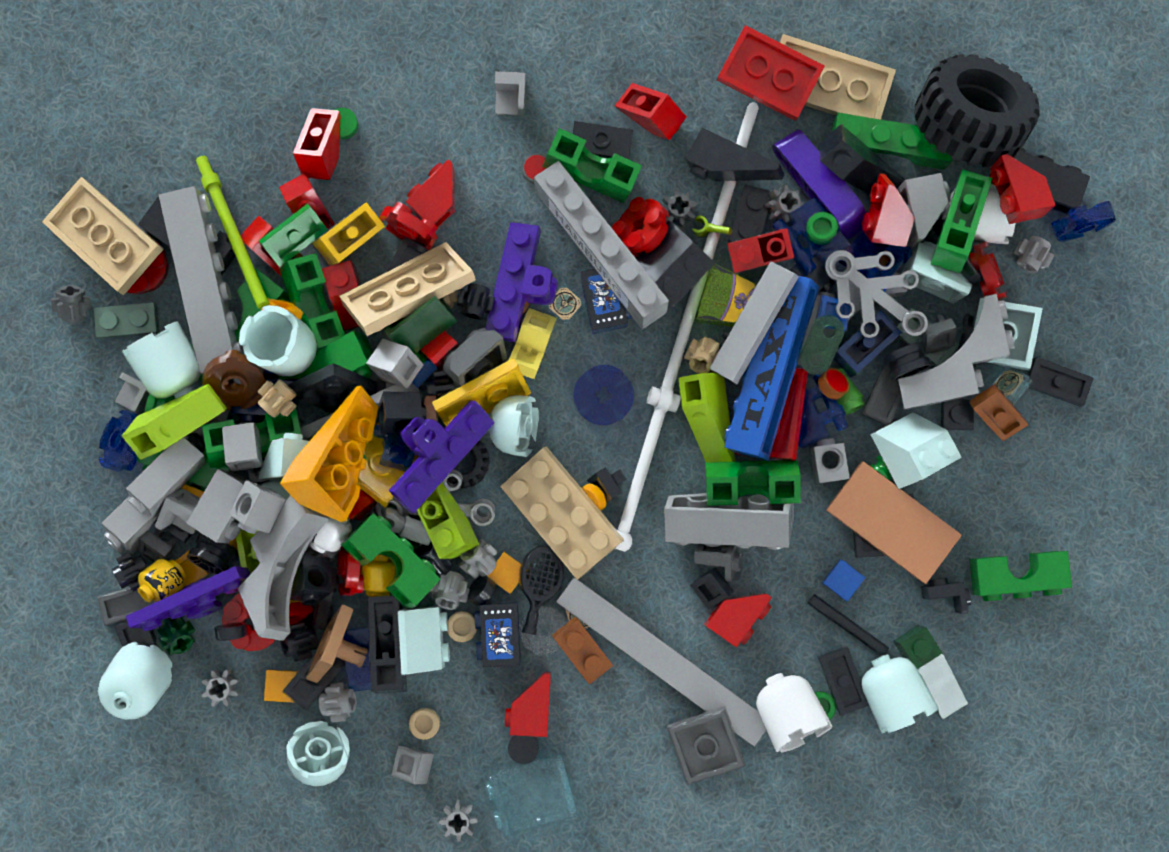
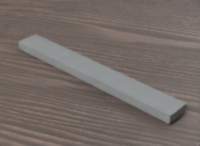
[556,577,766,747]

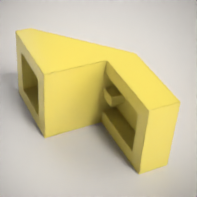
[508,308,557,379]

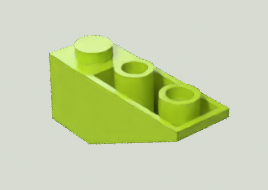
[678,373,735,462]
[122,384,227,460]
[417,482,479,559]

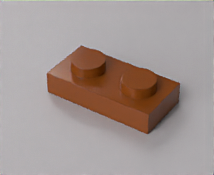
[969,384,1029,441]
[552,616,613,685]

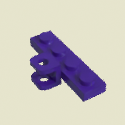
[485,222,558,343]
[389,400,495,513]
[126,566,250,631]

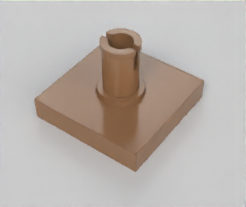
[306,604,368,683]

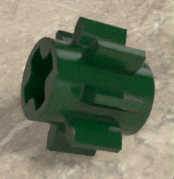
[156,616,196,656]

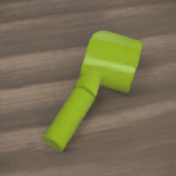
[692,216,732,237]

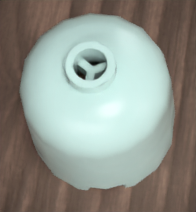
[239,306,317,376]
[122,321,201,399]
[98,642,173,720]
[861,654,938,733]

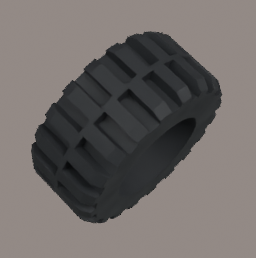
[914,54,1040,167]

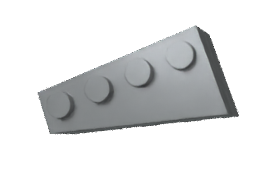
[664,493,794,550]

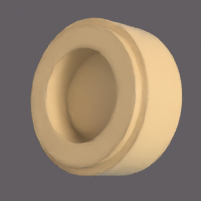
[447,611,477,642]
[409,708,440,740]

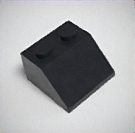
[635,220,715,308]

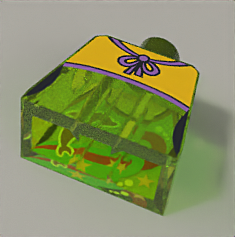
[695,264,757,327]

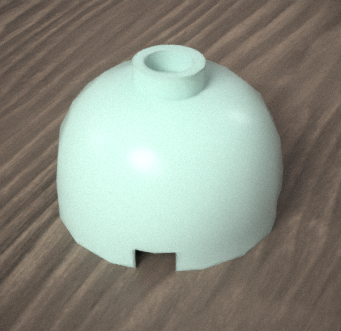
[488,395,539,457]
[286,721,350,787]

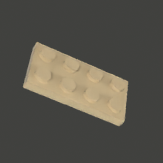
[780,34,896,119]
[42,177,163,295]
[339,242,476,336]
[500,447,624,580]

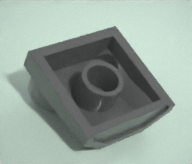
[443,328,507,389]

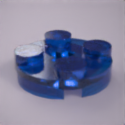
[1051,201,1116,242]
[574,365,634,426]
[99,410,138,472]

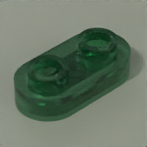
[800,314,844,375]

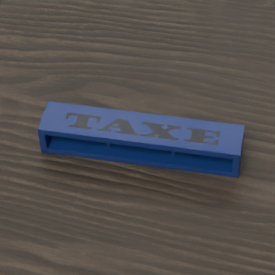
[725,276,819,461]

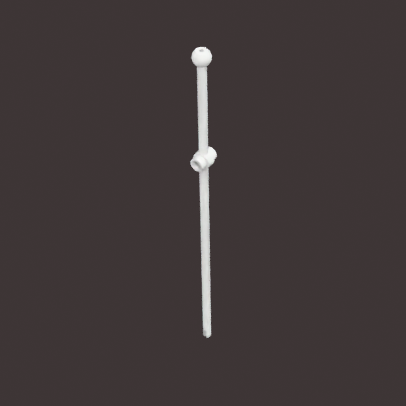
[615,102,759,552]

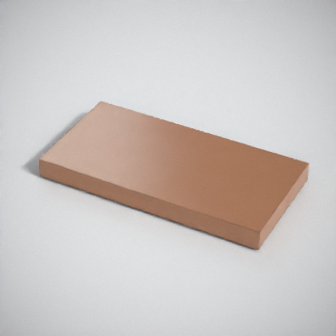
[826,461,962,584]

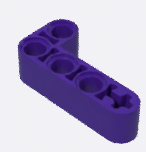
[772,129,866,245]

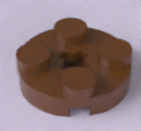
[202,350,266,410]

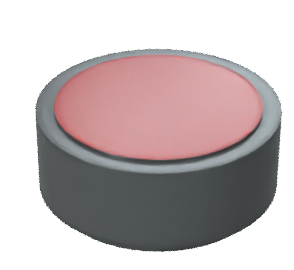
[522,153,546,184]

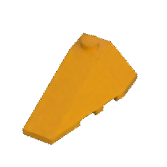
[280,386,379,522]

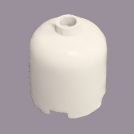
[941,183,1016,244]
[756,673,832,753]

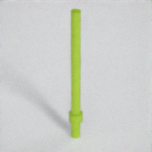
[196,156,269,309]

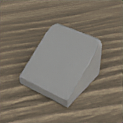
[391,745,434,784]

